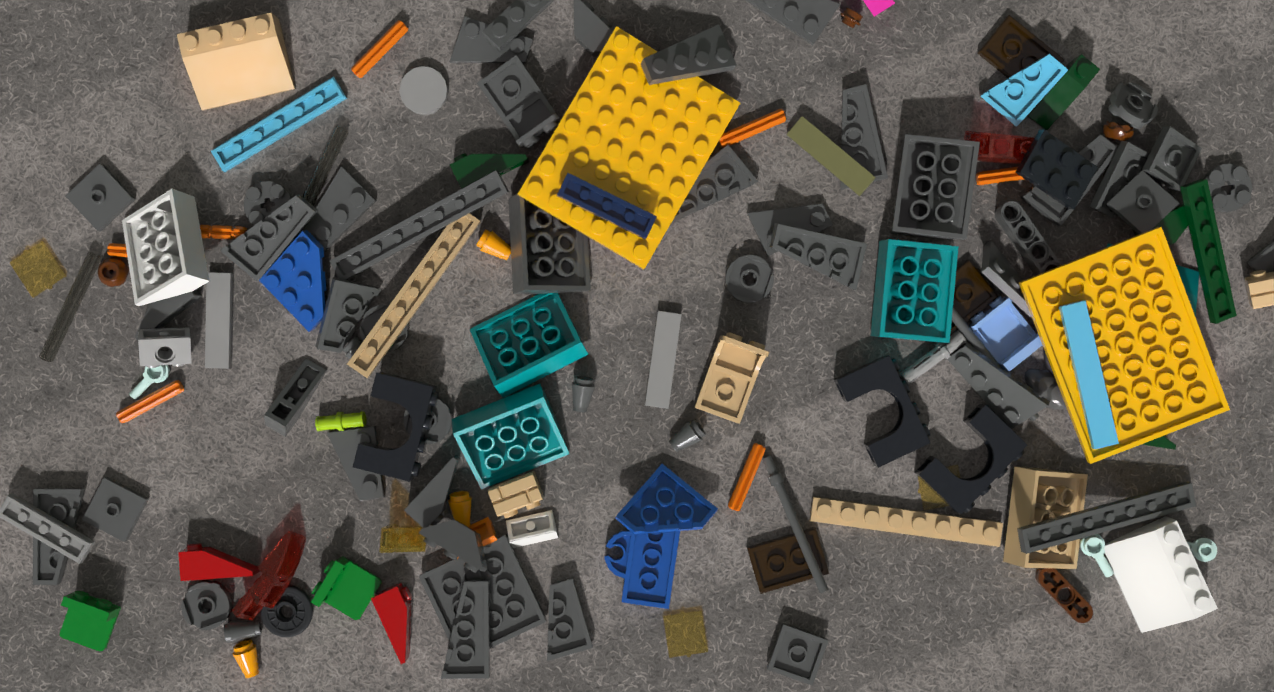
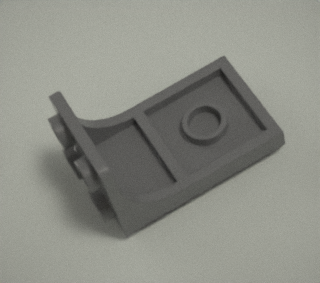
[477,55,561,148]

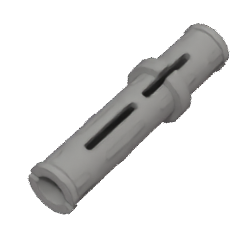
[899,330,967,385]

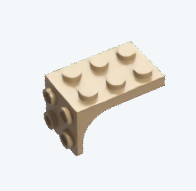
[694,333,769,424]

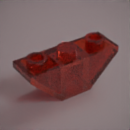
[964,131,1035,164]

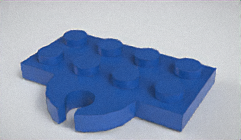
[604,530,680,609]

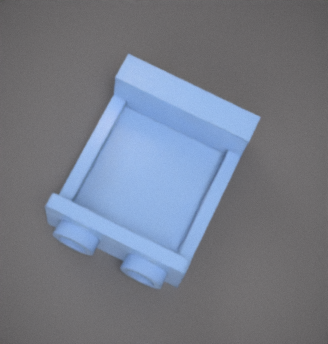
[969,296,1042,372]

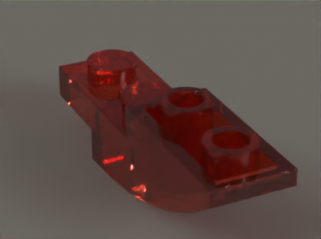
[232,531,306,620]

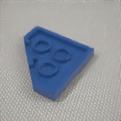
[259,230,326,332]
[615,464,718,534]

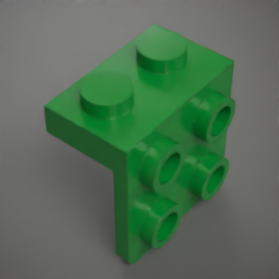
[311,556,382,620]
[60,591,121,652]

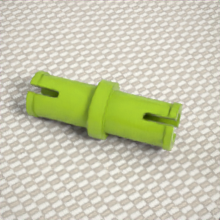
[315,411,367,431]

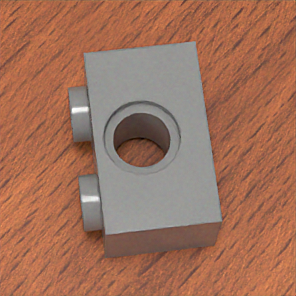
[138,327,192,368]

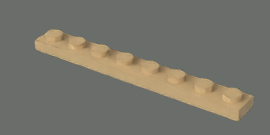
[347,213,481,378]
[809,497,1003,547]

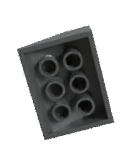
[891,134,980,240]
[508,194,591,294]

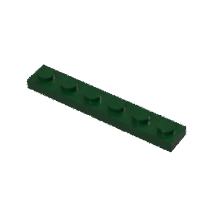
[1180,179,1237,324]

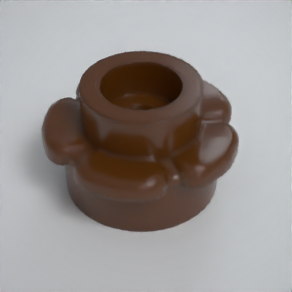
[840,7,863,28]

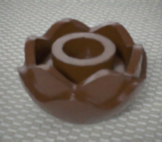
[1103,121,1134,141]
[98,257,129,287]

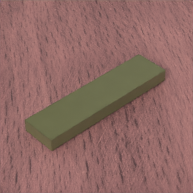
[786,116,876,196]

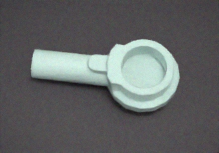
[129,365,170,400]
[1080,534,1114,577]
[1187,538,1217,562]

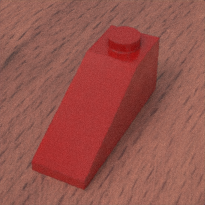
[178,543,259,581]
[371,582,412,664]

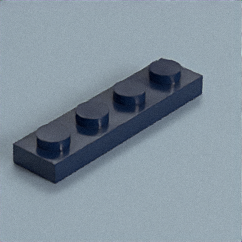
[557,173,657,239]

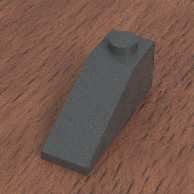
[135,289,202,341]
[264,359,326,437]
[404,455,460,528]

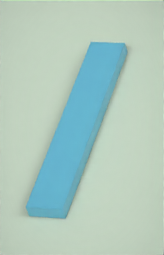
[211,77,347,172]
[1059,300,1119,450]

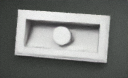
[506,510,558,548]

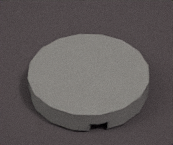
[399,66,448,115]

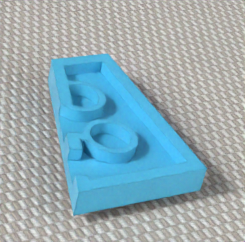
[980,54,1068,127]

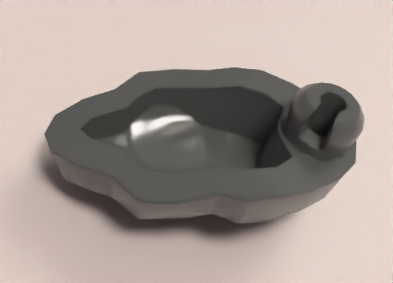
[1024,369,1067,410]

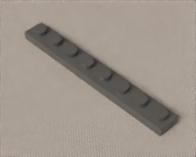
[330,170,509,280]
[1017,482,1196,554]

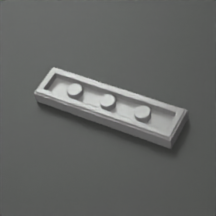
[205,272,233,369]
[645,311,682,409]
[0,493,95,564]

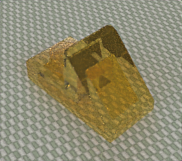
[379,524,426,553]

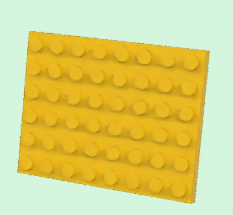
[518,26,740,269]
[1018,227,1230,464]

